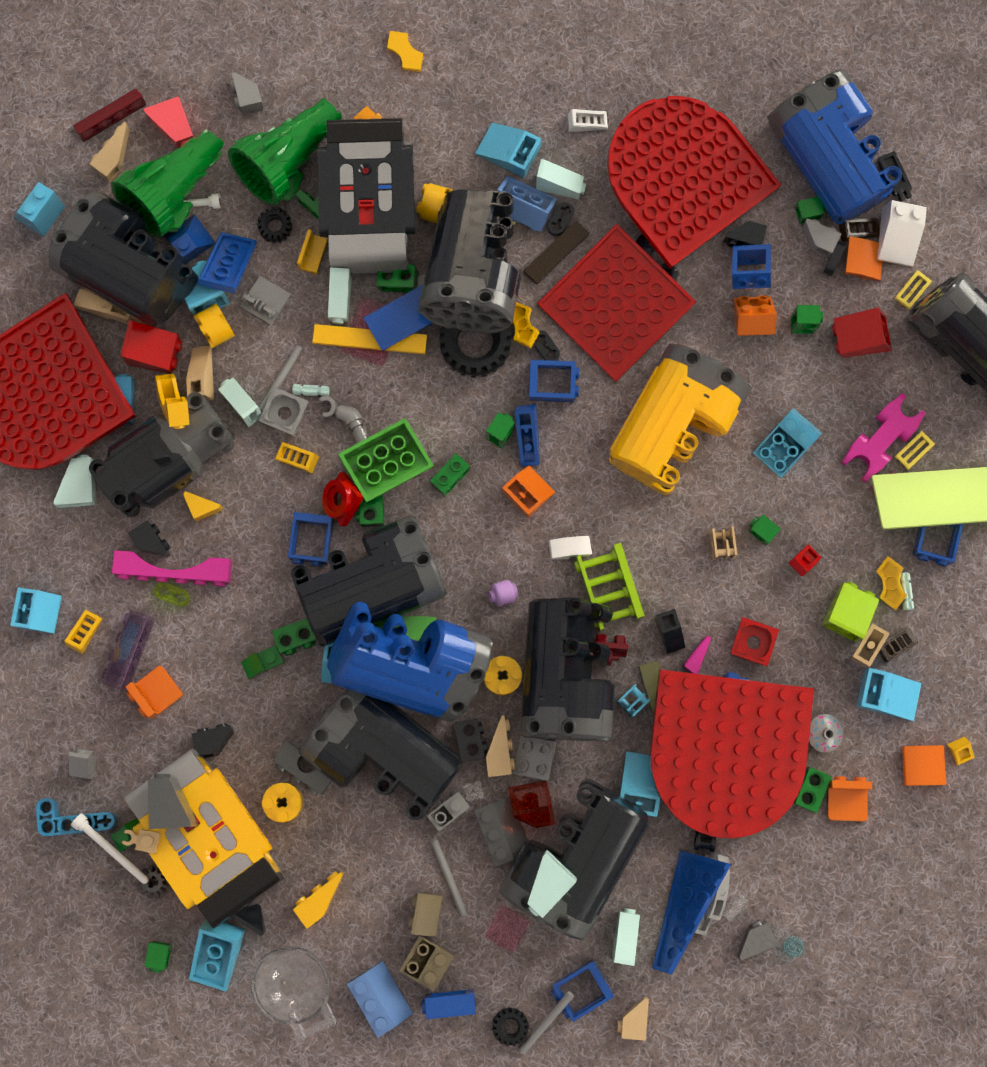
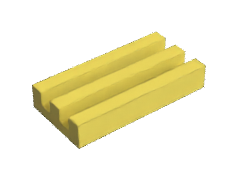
[894,270,932,311]
[894,431,935,470]

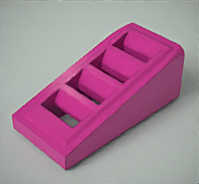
[682,636,711,674]

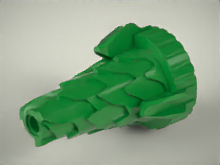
[228,98,342,205]
[110,129,224,238]

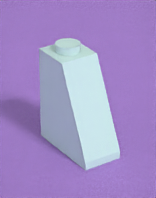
[536,159,586,200]
[328,267,352,325]
[218,378,262,427]
[54,455,96,508]
[527,850,577,918]
[611,908,640,966]

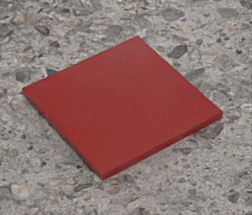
[537,224,697,382]

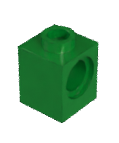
[795,197,825,224]
[748,514,781,546]
[144,941,172,973]

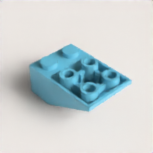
[475,123,542,178]
[753,408,822,478]
[856,668,922,721]
[619,751,660,817]

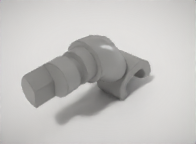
[319,396,368,443]

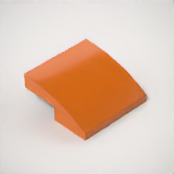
[844,236,883,281]
[902,745,946,786]

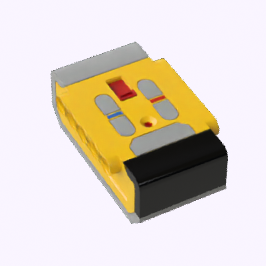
[124,749,285,929]

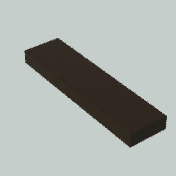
[524,220,589,285]

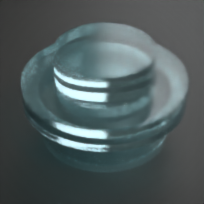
[784,936,804,957]

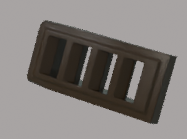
[838,218,880,241]
[879,627,918,663]

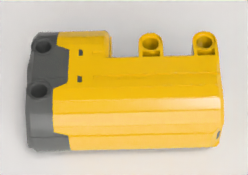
[609,343,751,495]

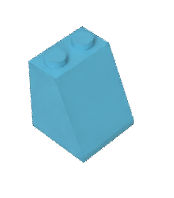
[13,182,65,237]
[185,260,230,316]

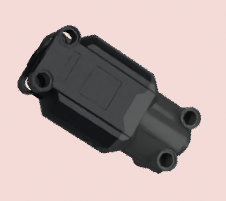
[89,392,235,517]

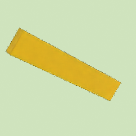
[312,324,427,355]

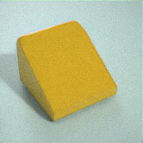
[947,737,975,766]

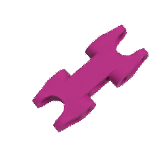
[841,393,926,483]

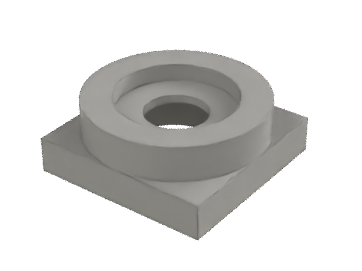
[259,387,309,437]

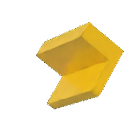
[297,229,328,275]

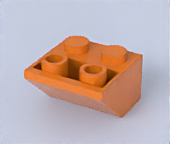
[733,295,777,336]
[502,466,556,519]

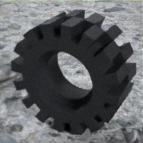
[257,207,292,243]
[492,1007,528,1046]

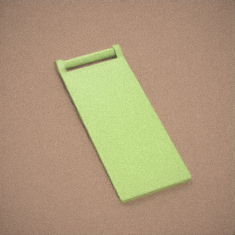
[871,467,987,529]

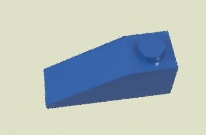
[515,404,540,466]

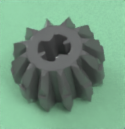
[137,865,171,899]

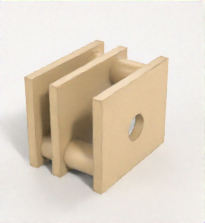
[709,526,737,560]

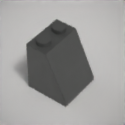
[148,774,198,829]

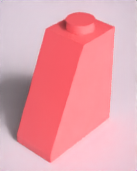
[144,97,194,148]

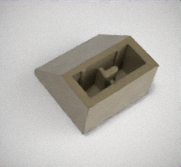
[408,891,443,937]
[399,935,455,992]

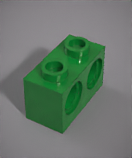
[376,263,419,293]
[791,305,823,334]
[486,412,515,449]
[430,453,470,497]
[356,494,384,527]
[272,618,317,656]
[793,767,832,813]

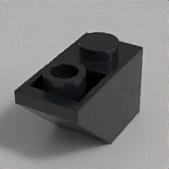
[723,221,767,248]
[128,521,171,557]
[654,609,686,654]
[192,723,234,759]

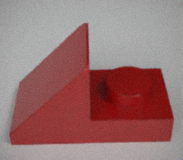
[788,544,822,577]

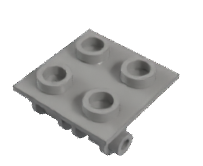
[240,276,292,325]
[513,736,556,781]

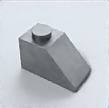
[737,919,778,961]

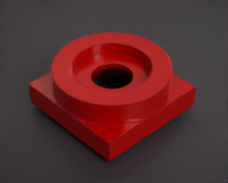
[322,472,364,526]
[730,617,779,667]

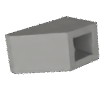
[230,72,264,114]
[803,218,841,258]
[68,749,98,779]
[427,791,470,831]

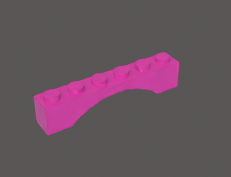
[112,550,232,587]

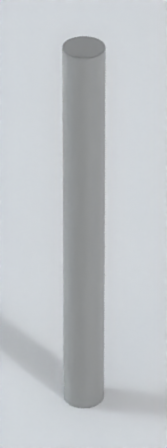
[259,345,303,412]
[431,840,468,917]
[518,991,574,1055]

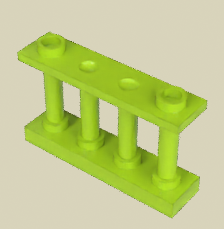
[574,543,645,631]

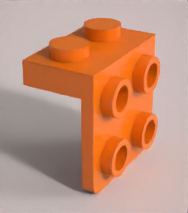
[125,666,183,719]
[828,776,872,821]

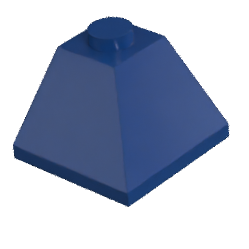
[164,214,215,264]

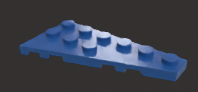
[652,851,731,974]

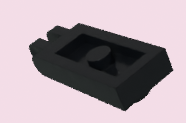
[877,151,912,202]

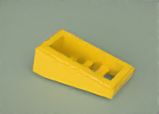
[275,442,319,474]
[64,609,102,654]

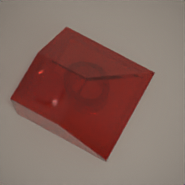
[508,781,555,828]

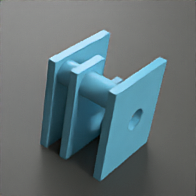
[616,684,651,718]

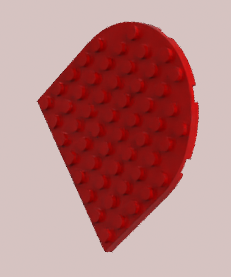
[607,96,782,269]
[0,293,136,470]
[650,669,814,838]

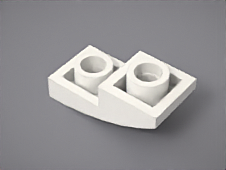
[548,536,592,559]

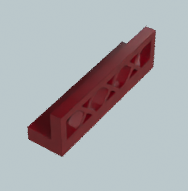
[73,88,146,142]

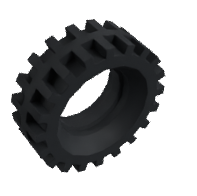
[439,326,511,378]

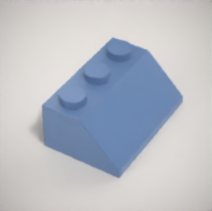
[497,175,557,232]
[347,961,413,1038]

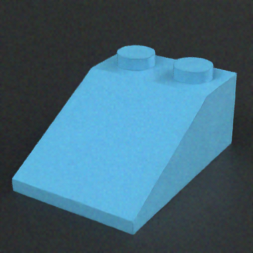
[189,919,245,992]

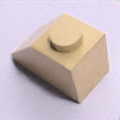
[851,623,890,669]
[617,997,649,1041]

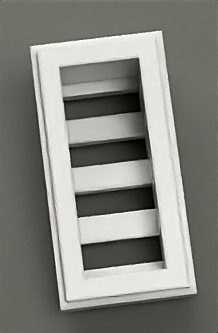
[568,109,608,132]

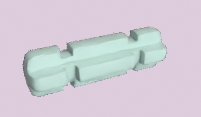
[292,384,330,397]
[900,572,914,610]

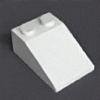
[877,200,927,267]

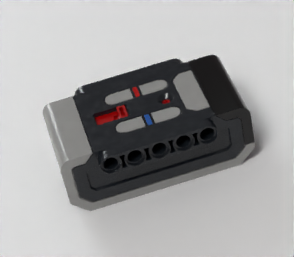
[318,118,415,274]

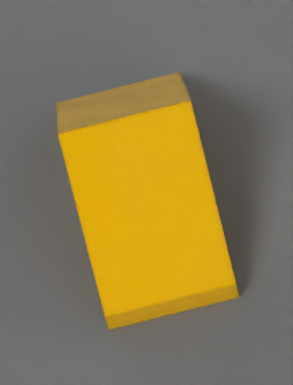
[183,491,223,522]

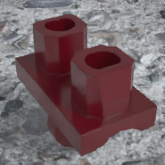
[593,634,628,666]

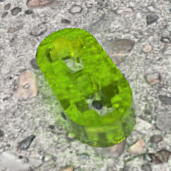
[154,582,190,607]

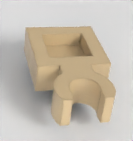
[122,829,161,854]

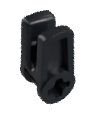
[694,831,716,852]

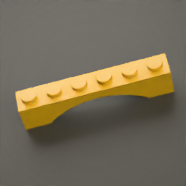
[154,374,190,429]

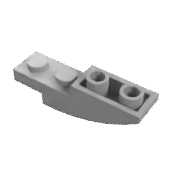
[695,853,730,935]

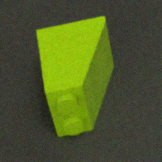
[821,582,879,642]

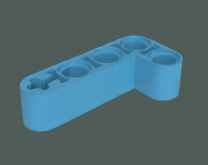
[36,798,118,836]

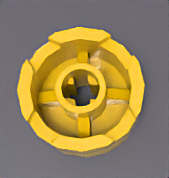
[416,183,453,223]
[194,303,235,348]
[484,656,522,696]
[262,783,304,823]

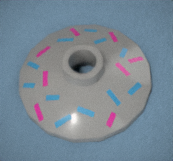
[809,714,843,753]

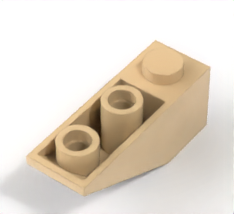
[89,122,130,183]
[186,345,214,401]
[486,715,515,777]

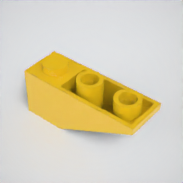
[293,871,344,929]

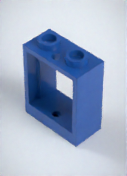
[732,244,771,289]
[529,360,579,403]
[288,512,334,567]
[912,523,964,567]
[551,959,614,1022]
[421,989,476,1019]

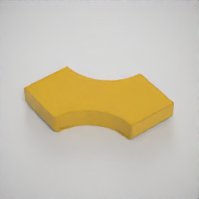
[387,31,423,72]
[512,302,540,349]
[876,556,907,610]

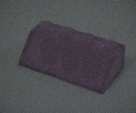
[102,610,155,692]

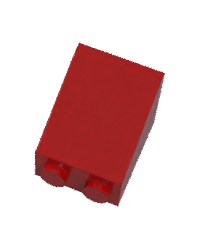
[832,307,892,358]
[120,320,182,374]

